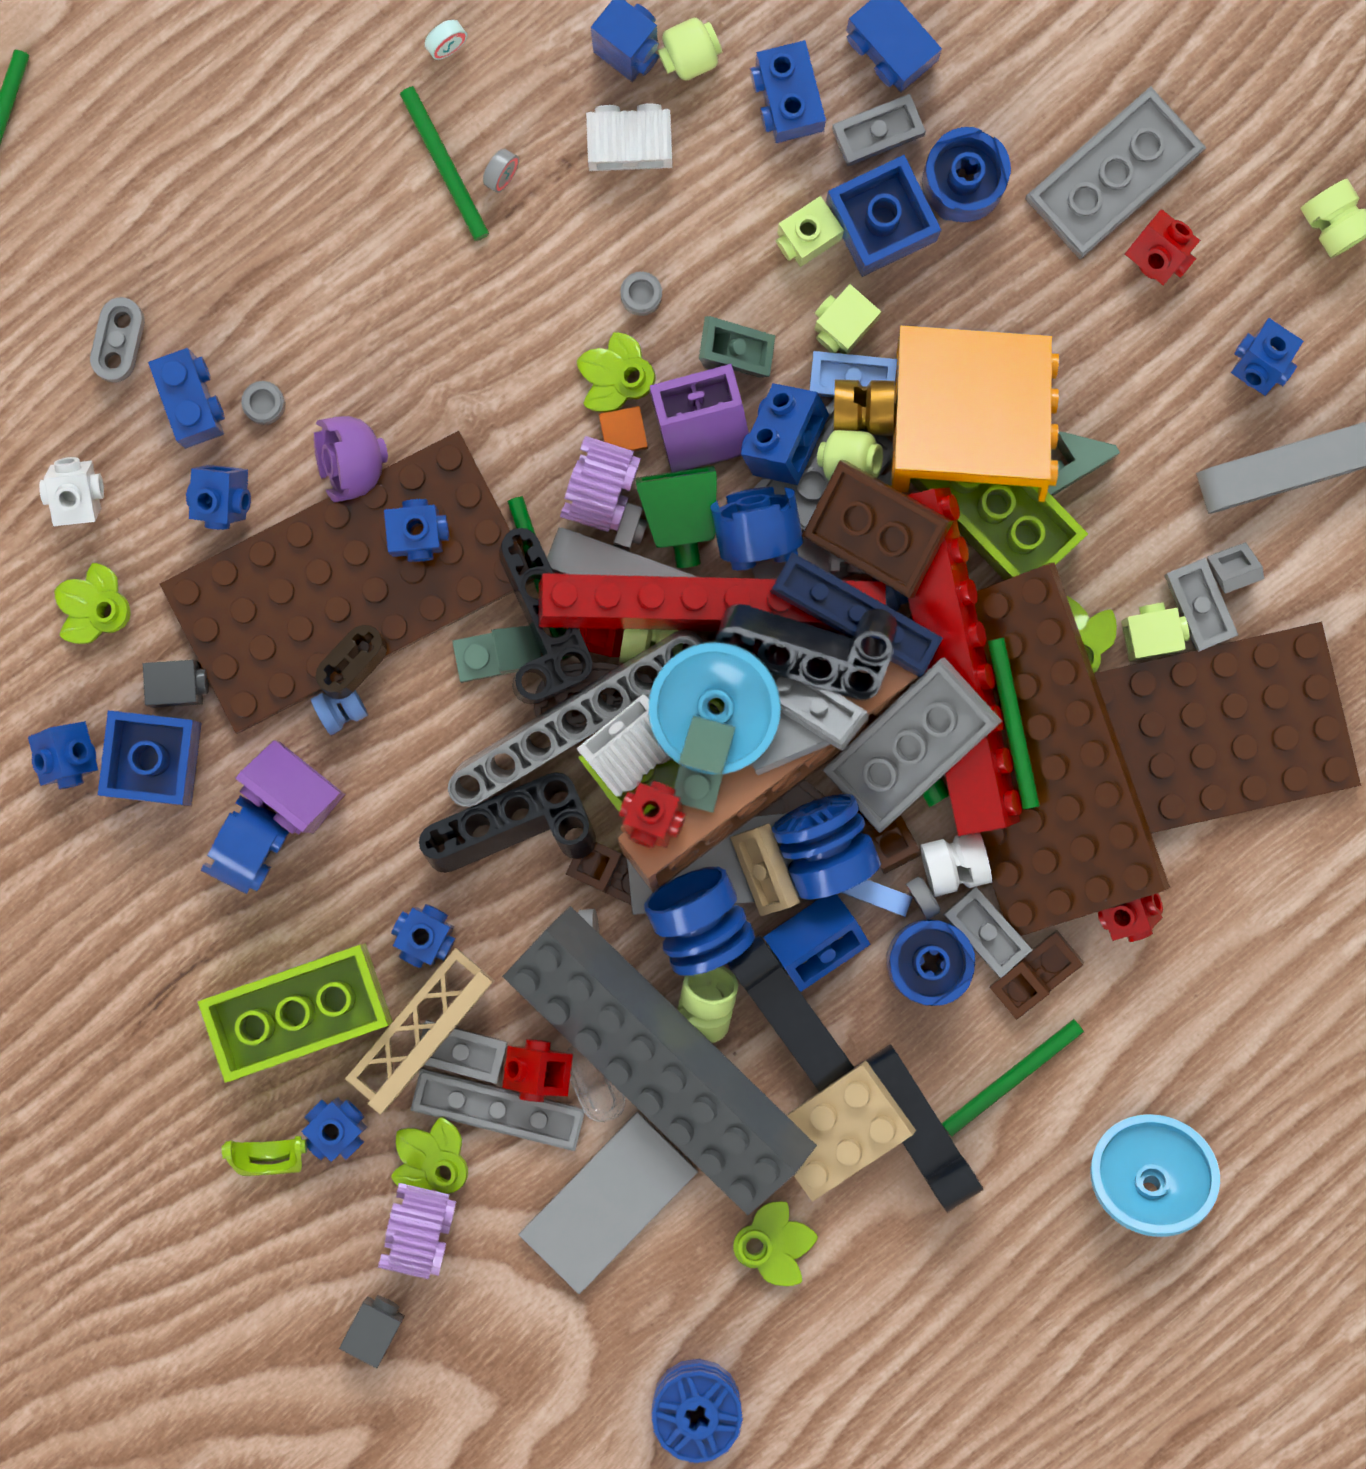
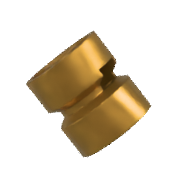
[834,380,895,436]

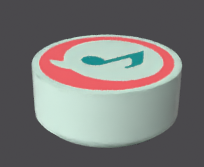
[424,20,467,60]

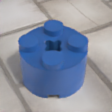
[922,127,1011,222]
[711,487,804,571]
[201,795,289,894]
[886,919,975,1006]

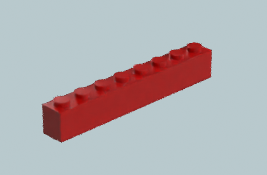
[907,487,1022,836]
[539,573,886,634]

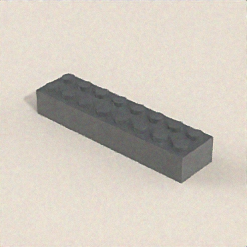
[502,906,817,1215]

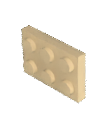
[786,1061,916,1202]

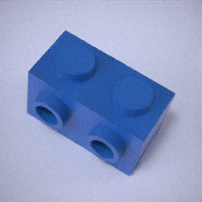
[591,0,659,82]
[846,0,942,93]
[750,40,826,143]
[148,348,225,449]
[741,383,829,485]
[763,894,871,992]

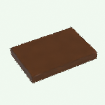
[802,460,953,598]

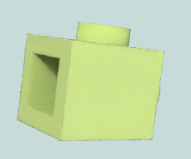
[776,196,844,267]
[814,284,881,354]
[1121,602,1190,662]

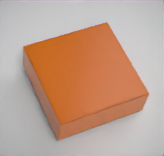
[599,406,648,452]

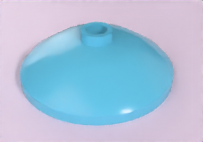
[649,642,781,774]
[1090,1114,1220,1237]

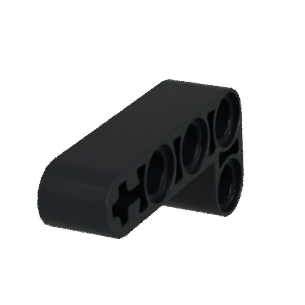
[499,528,593,704]
[716,604,898,700]
[419,772,596,873]
[727,935,854,1092]
[855,1044,984,1213]

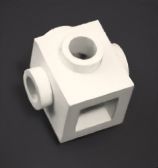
[39,457,104,526]

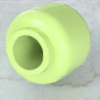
[657,18,723,80]
[817,430,883,481]

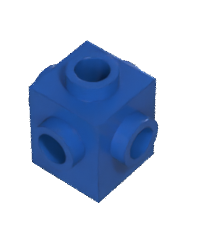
[1231,318,1304,396]
[186,465,251,530]
[384,499,449,562]
[28,721,98,790]
[391,904,456,968]
[301,1097,367,1162]

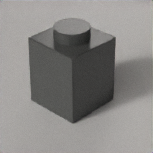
[142,660,209,708]
[339,1295,405,1368]

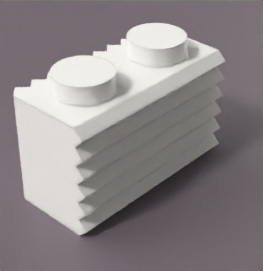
[586,103,672,171]
[577,694,671,797]

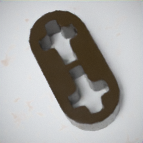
[316,625,387,699]

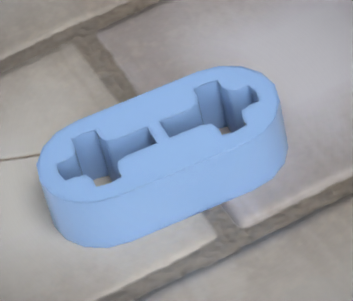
[841,879,913,917]

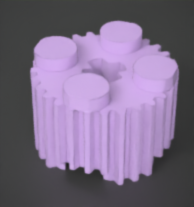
[560,436,641,532]
[378,1183,456,1279]

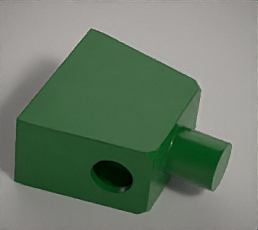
[635,466,717,568]

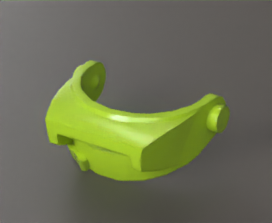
[222,1136,307,1176]

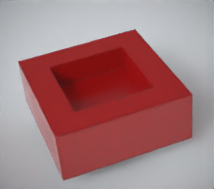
[580,628,624,657]

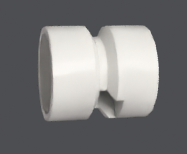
[920,832,992,897]

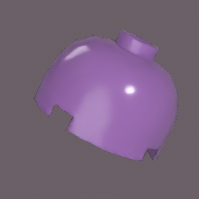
[314,416,388,502]

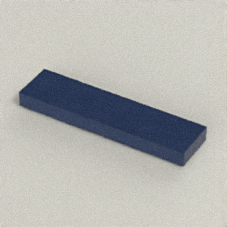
[770,552,943,677]

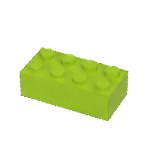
[910,478,1088,580]
[197,943,393,1083]

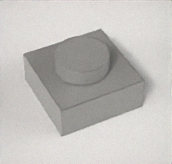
[613,503,648,551]
[1207,542,1264,593]

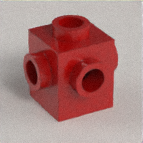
[1125,209,1201,286]
[619,781,686,848]
[1098,893,1163,942]
[502,1039,573,1102]

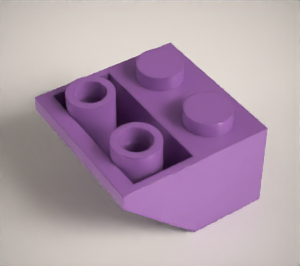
[650,364,749,472]
[235,740,345,835]

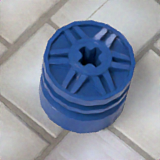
[772,794,881,900]
[644,867,755,976]
[651,1359,743,1463]

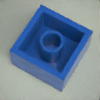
[826,155,941,277]
[98,710,201,806]

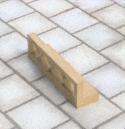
[345,948,495,1115]

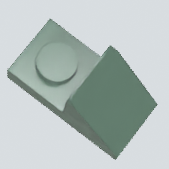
[699,316,776,378]
[1048,431,1120,496]
[452,626,542,683]
[674,716,736,813]

